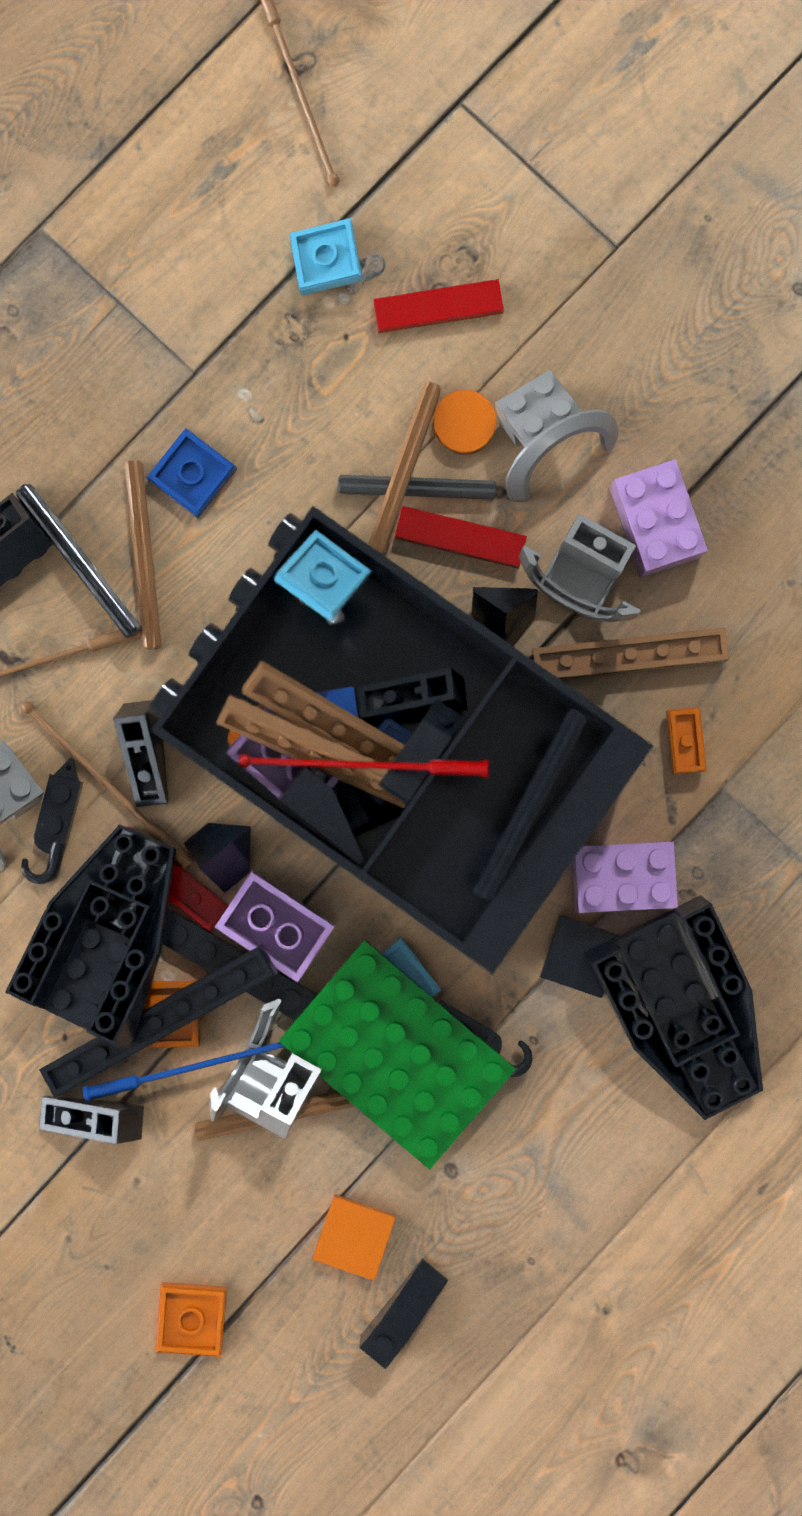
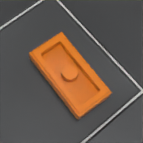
[666,707,707,775]

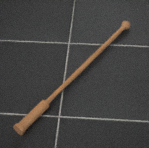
[260,0,340,187]
[0,630,142,678]
[21,701,194,870]

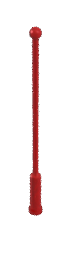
[238,754,489,778]

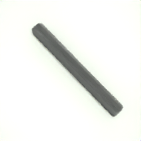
[338,475,496,499]

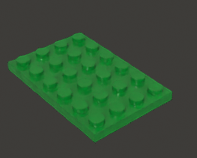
[279,939,516,1170]

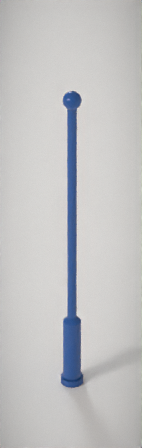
[83,1042,285,1103]

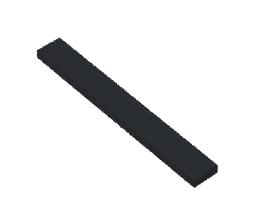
[39,944,278,1098]

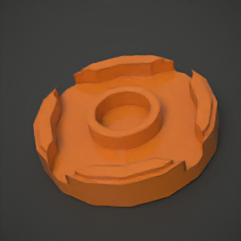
[433,389,497,455]

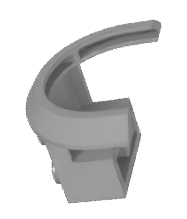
[495,370,618,501]
[519,514,641,622]
[0,741,44,872]
[209,999,321,1139]

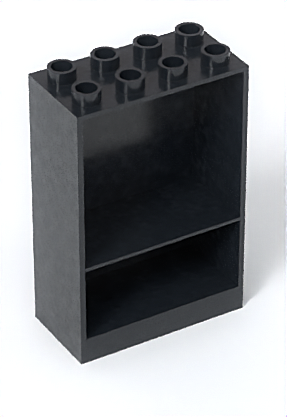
[148,506,654,975]

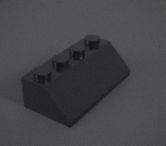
[0,493,53,586]

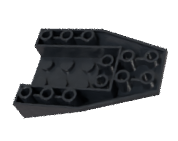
[5,824,176,1050]
[584,895,763,1120]

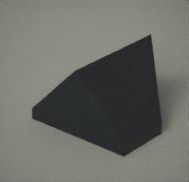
[471,587,538,646]
[329,780,402,841]
[183,823,251,893]

